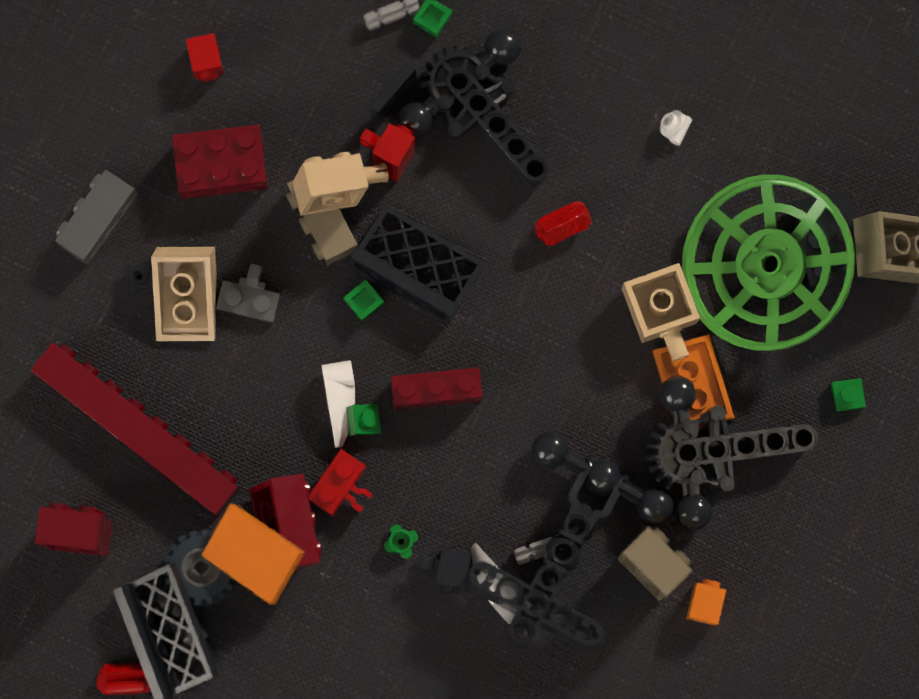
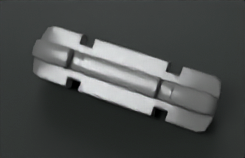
[364,0,420,30]
[514,535,564,565]

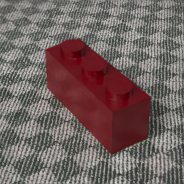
[391,368,482,410]

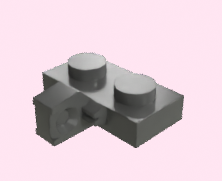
[216,264,281,323]

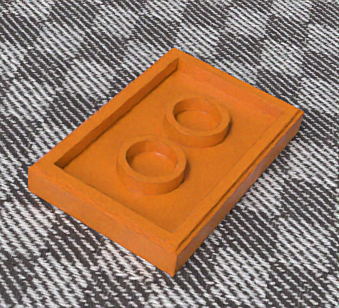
[652,334,735,429]
[201,504,304,604]

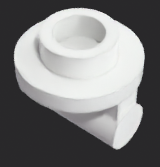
[660,110,692,145]

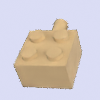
[292,152,389,215]
[622,263,700,362]

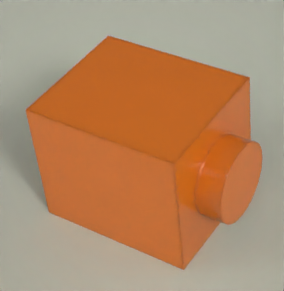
[686,579,726,626]

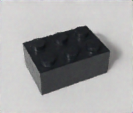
[790,191,866,291]

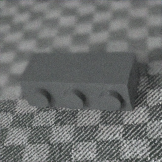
[55,170,138,265]

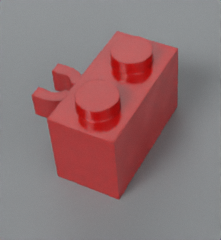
[360,123,415,182]
[309,449,373,517]

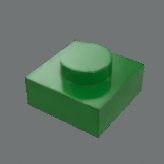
[413,0,453,37]
[343,280,385,322]
[831,378,866,412]
[347,404,381,436]

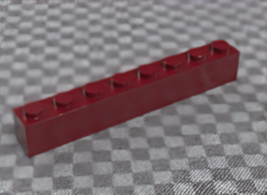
[31,342,240,517]

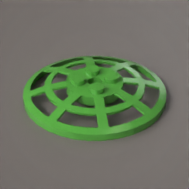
[682,175,855,351]

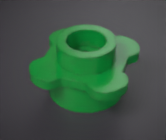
[384,525,418,559]

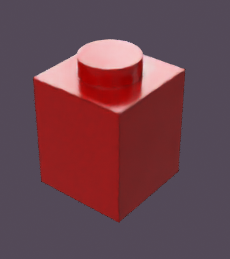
[186,33,224,81]

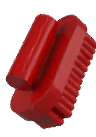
[535,201,592,246]
[97,662,151,695]

